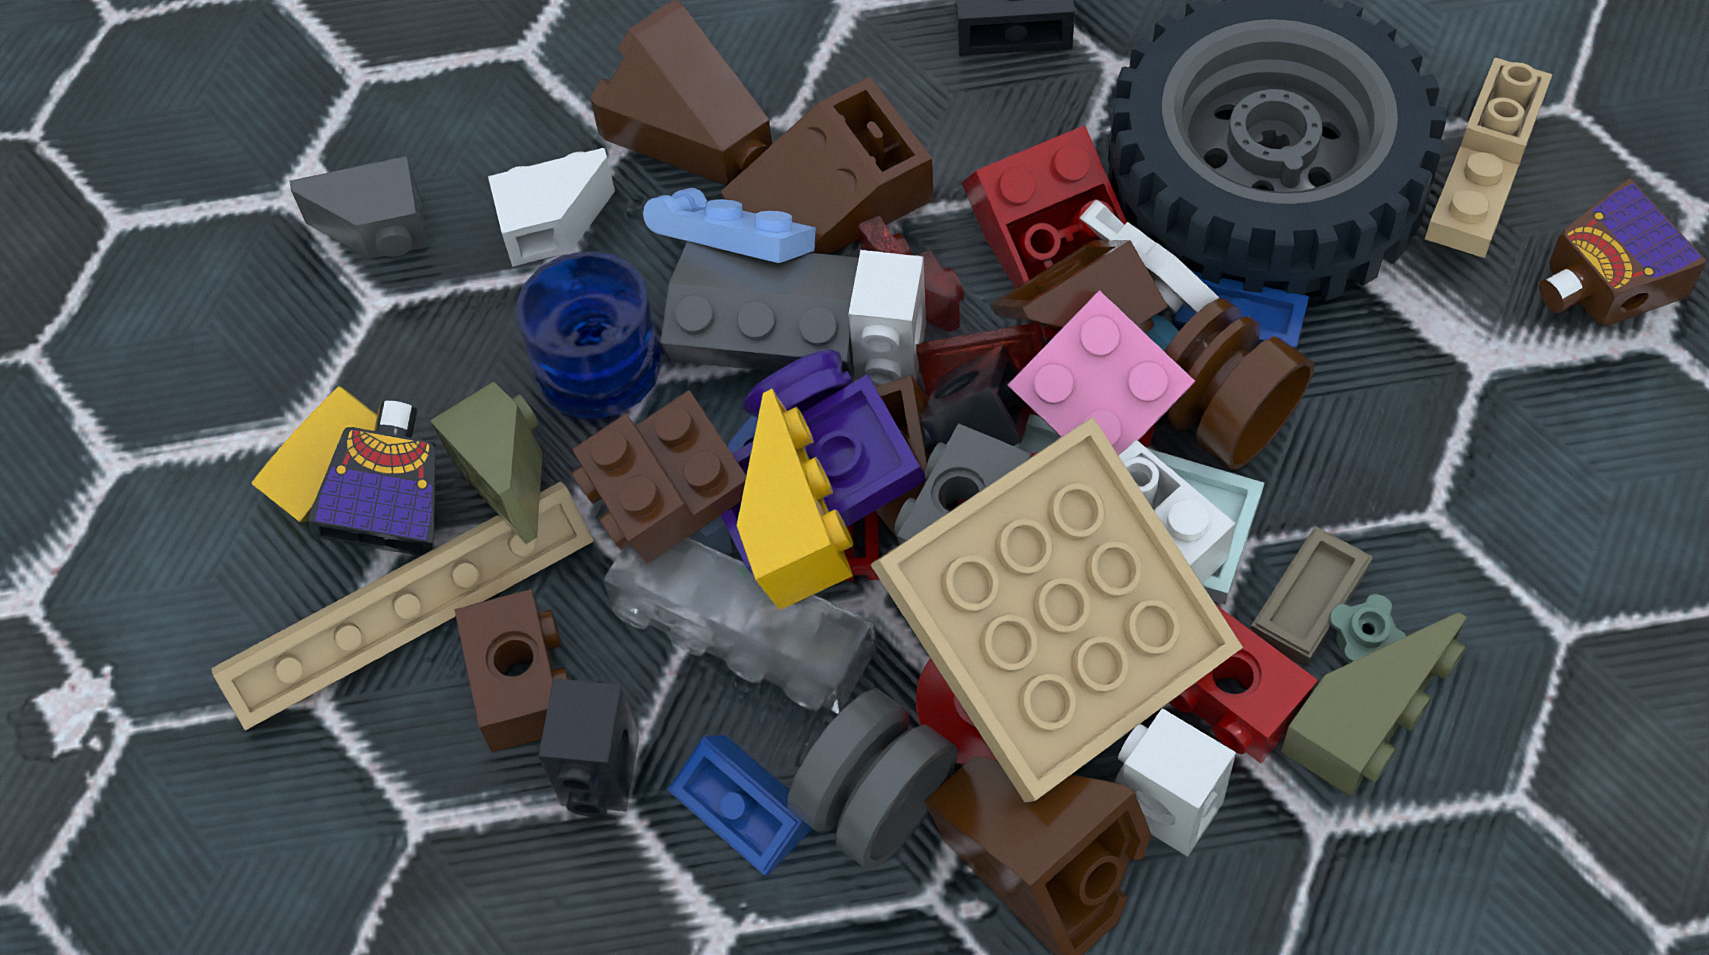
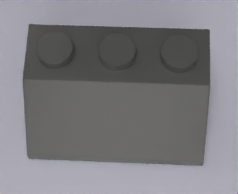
[660,242,859,379]

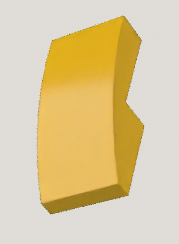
[251,386,377,522]

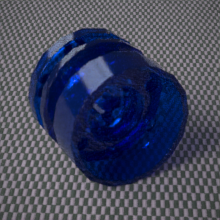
[516,251,662,419]

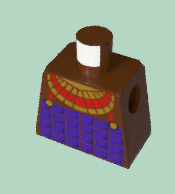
[1539,178,1707,326]

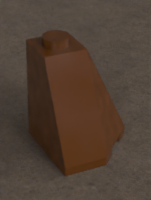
[590,0,772,186]
[924,756,1152,955]

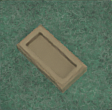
[1250,526,1373,667]

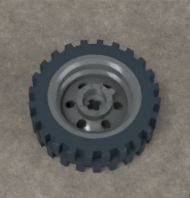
[1108,0,1446,301]

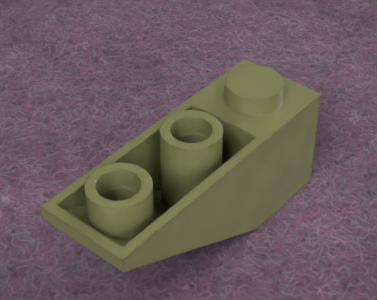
[1281,612,1467,797]

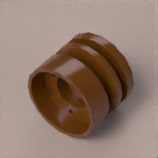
[1163,298,1314,470]

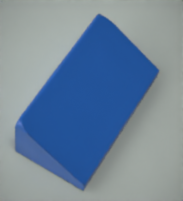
[667,735,813,876]

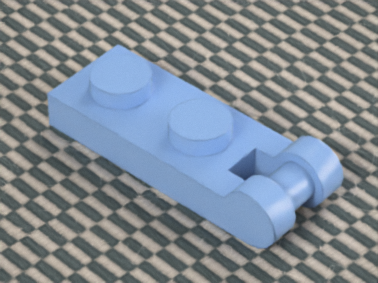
[643,188,816,263]

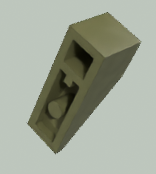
[430,382,543,544]

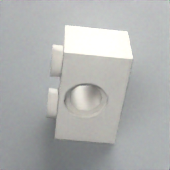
[848,250,926,386]
[1115,708,1236,857]

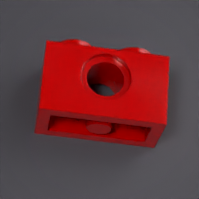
[1169,604,1318,763]

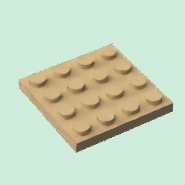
[870,417,1243,803]

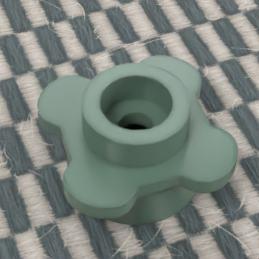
[1329,594,1406,663]

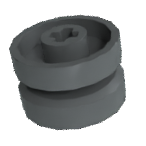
[787,688,958,871]

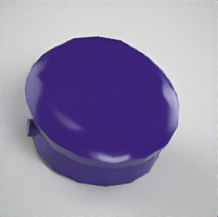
[743,349,853,424]

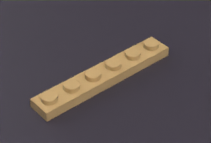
[211,482,594,730]

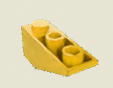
[737,389,853,610]

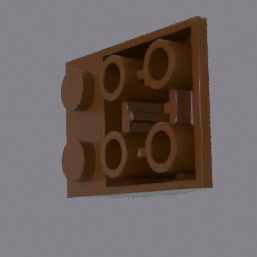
[720,76,934,255]

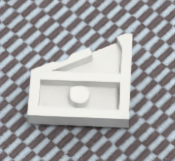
[1080,200,1219,313]

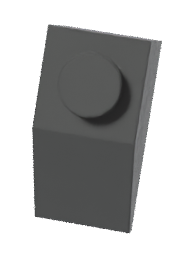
[289,156,428,259]

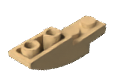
[1425,58,1552,258]

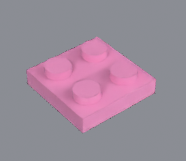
[1008,290,1195,456]

